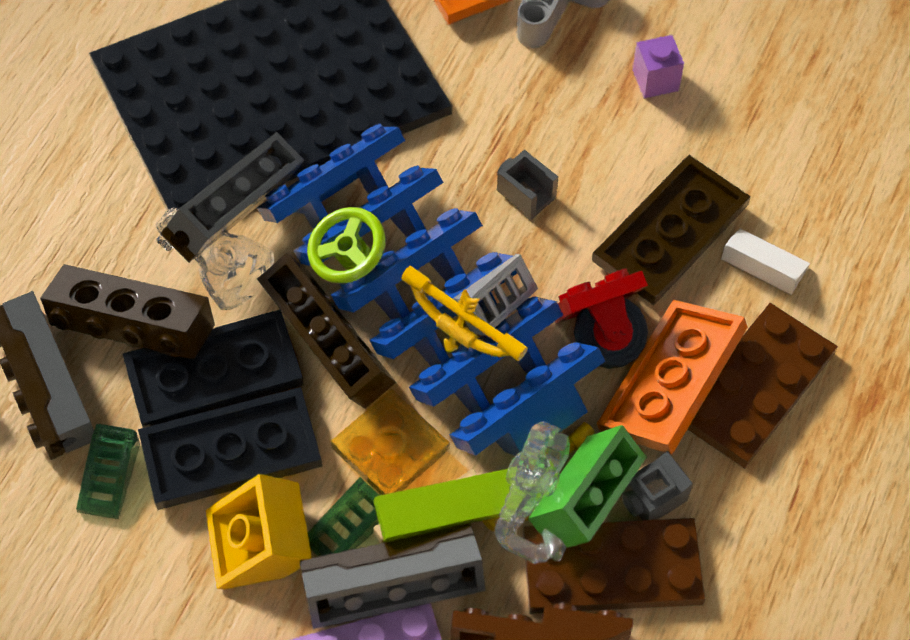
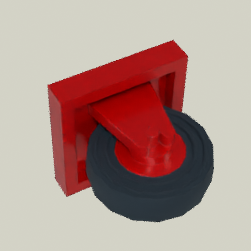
[554,268,648,369]

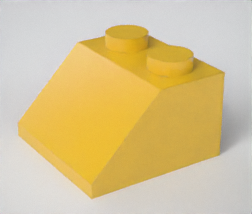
[205,474,312,590]

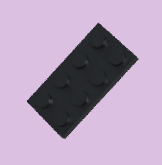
[123,309,304,428]
[138,387,323,510]

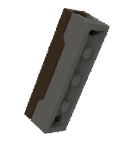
[160,132,304,263]
[0,291,98,460]
[299,524,486,629]

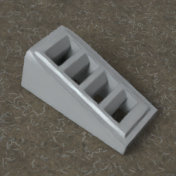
[453,254,538,336]

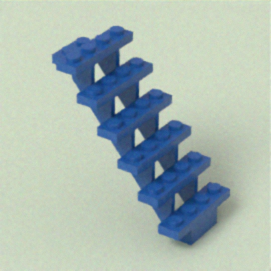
[257,124,605,459]

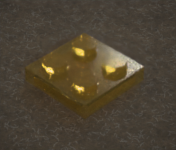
[331,389,450,495]

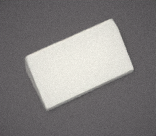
[721,228,810,295]

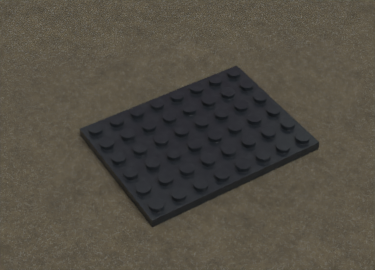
[89,0,452,219]

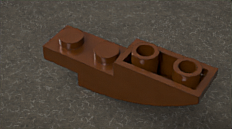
[450,603,633,640]

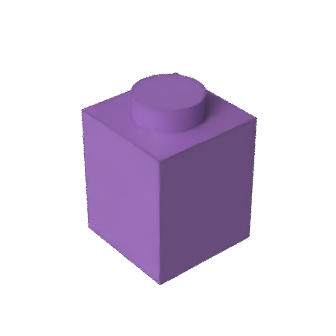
[633,35,684,99]

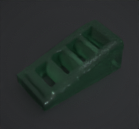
[76,424,141,519]
[308,477,380,557]

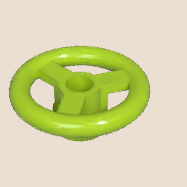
[307,207,386,283]

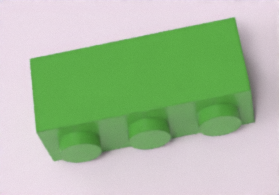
[528,425,647,551]

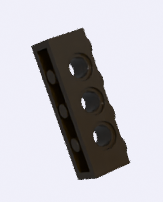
[257,253,396,409]
[40,264,215,360]

